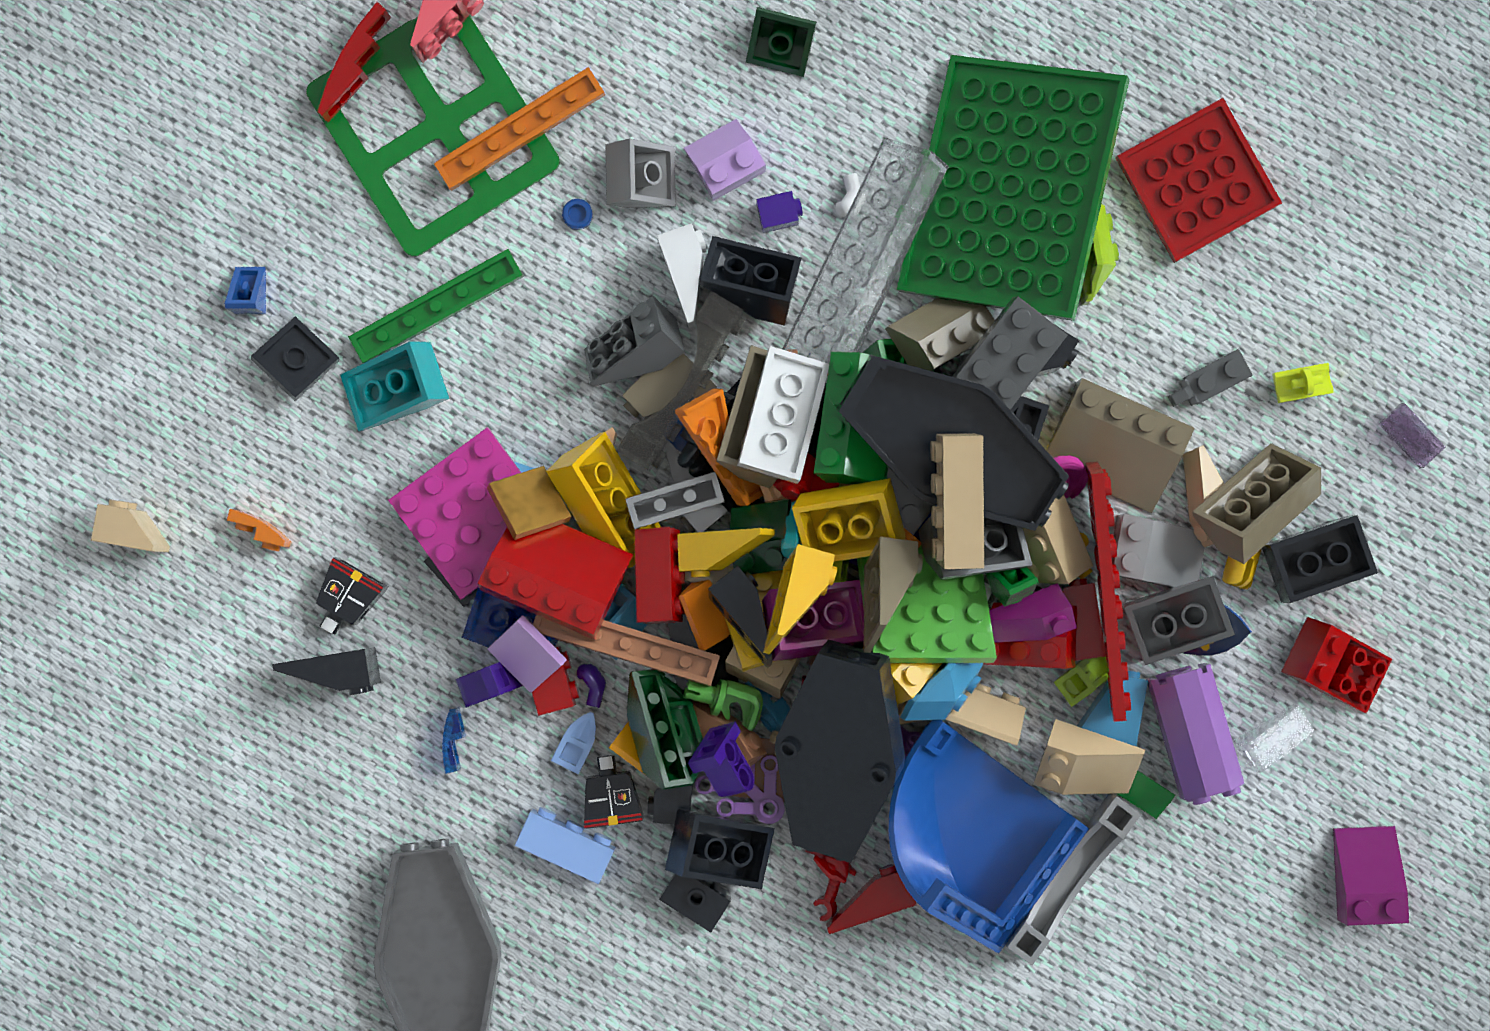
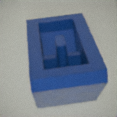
[224,267,266,314]

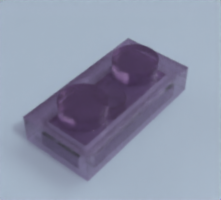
[1379,403,1446,469]

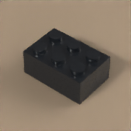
[1262,515,1378,603]
[665,809,775,889]

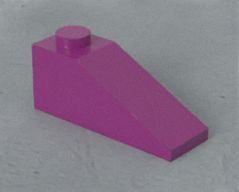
[989,584,1077,642]

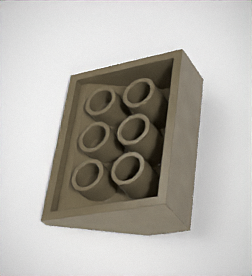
[1046,378,1195,513]

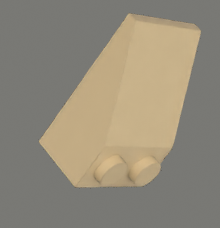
[1033,719,1145,795]

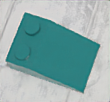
[340,342,450,431]

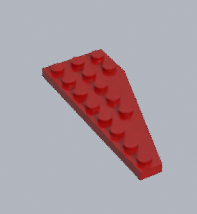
[1085,462,1131,722]

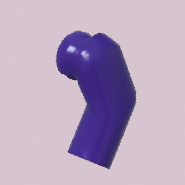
[576,664,606,708]

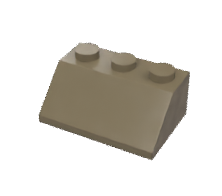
[885,298,995,371]

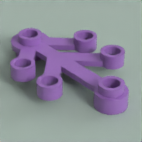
[695,755,785,824]

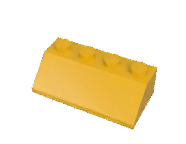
[546,432,661,568]

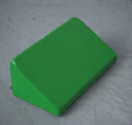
[1116,770,1176,819]

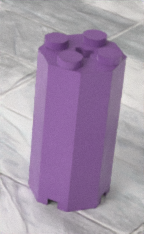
[1146,663,1245,805]

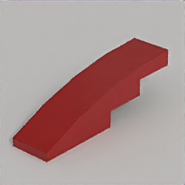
[317,2,391,122]

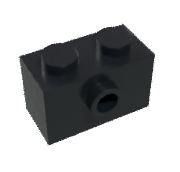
[659,874,731,933]

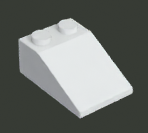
[657,223,707,330]

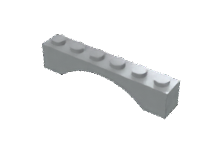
[1006,794,1141,966]

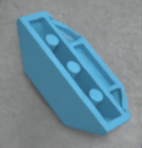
[900,663,983,721]

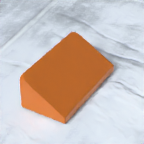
[679,580,730,651]

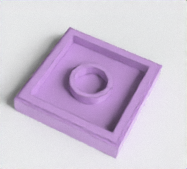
[487,615,567,693]

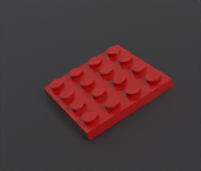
[1115,98,1282,263]

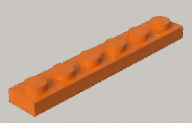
[434,67,605,191]

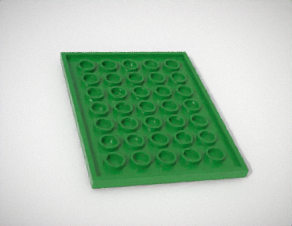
[897,55,1130,321]

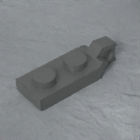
[1167,349,1253,407]

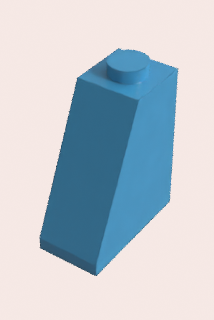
[1077,670,1148,746]

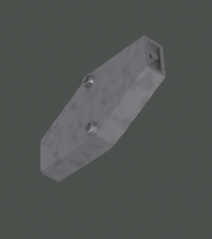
[373,839,502,1031]

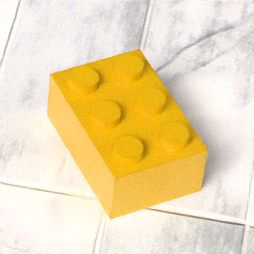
[792,478,906,562]

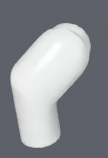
[835,173,863,218]

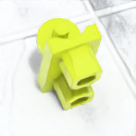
[1272,363,1334,403]

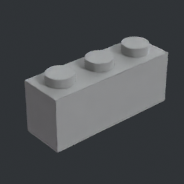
[625,472,724,529]

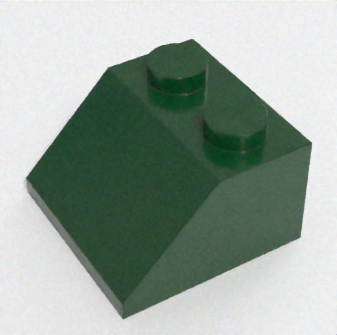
[730,499,792,574]

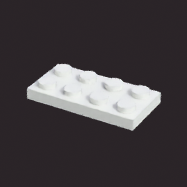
[737,346,829,484]

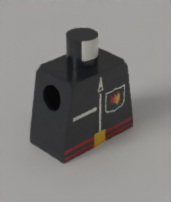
[316,557,389,635]
[584,755,644,829]

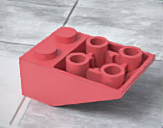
[410,0,484,63]

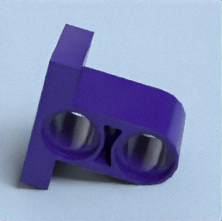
[455,662,523,708]
[688,722,754,797]

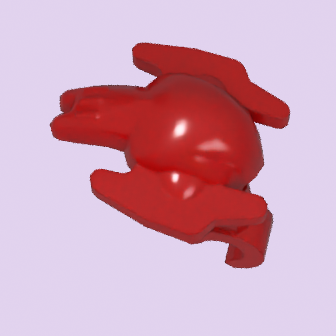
[805,850,857,921]

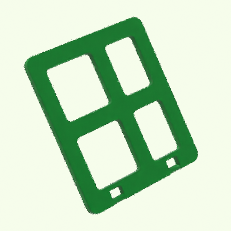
[306,15,560,257]

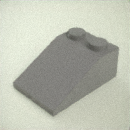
[1112,514,1205,588]

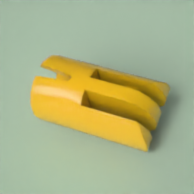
[1222,548,1262,590]

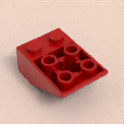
[1281,617,1392,714]

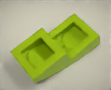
[1053,657,1109,707]

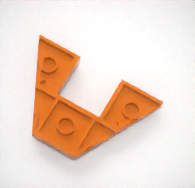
[675,348,795,506]

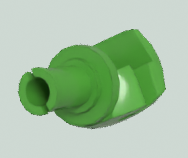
[683,679,763,731]

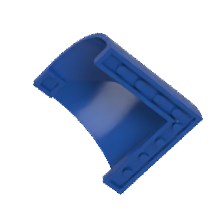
[888,720,1089,954]

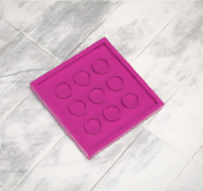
[388,427,522,600]

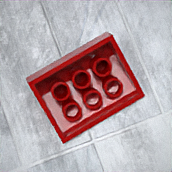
[477,524,633,640]

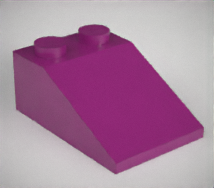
[761,580,864,661]
[1333,826,1409,926]

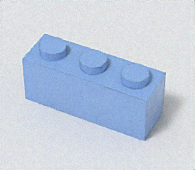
[515,807,616,884]

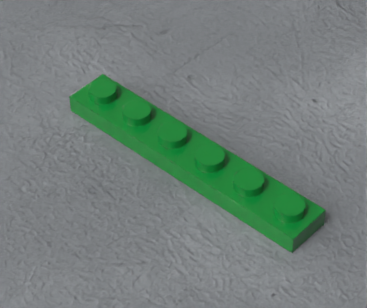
[348,249,524,363]

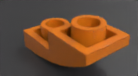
[227,509,291,552]

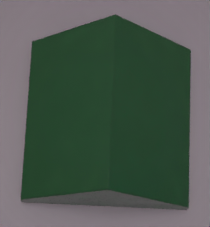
[746,7,817,77]

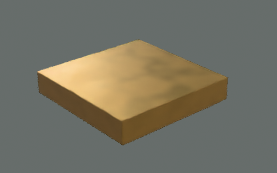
[487,466,571,540]

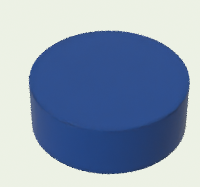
[562,199,593,230]

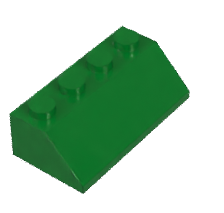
[814,352,888,484]

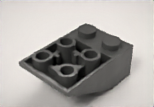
[584,296,685,387]

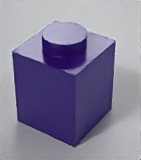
[756,191,803,233]

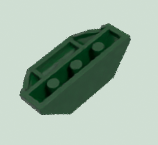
[627,669,703,790]

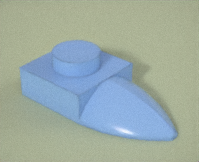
[551,712,596,774]

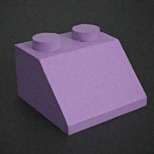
[684,119,766,201]

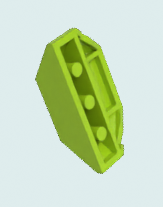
[1080,203,1119,306]

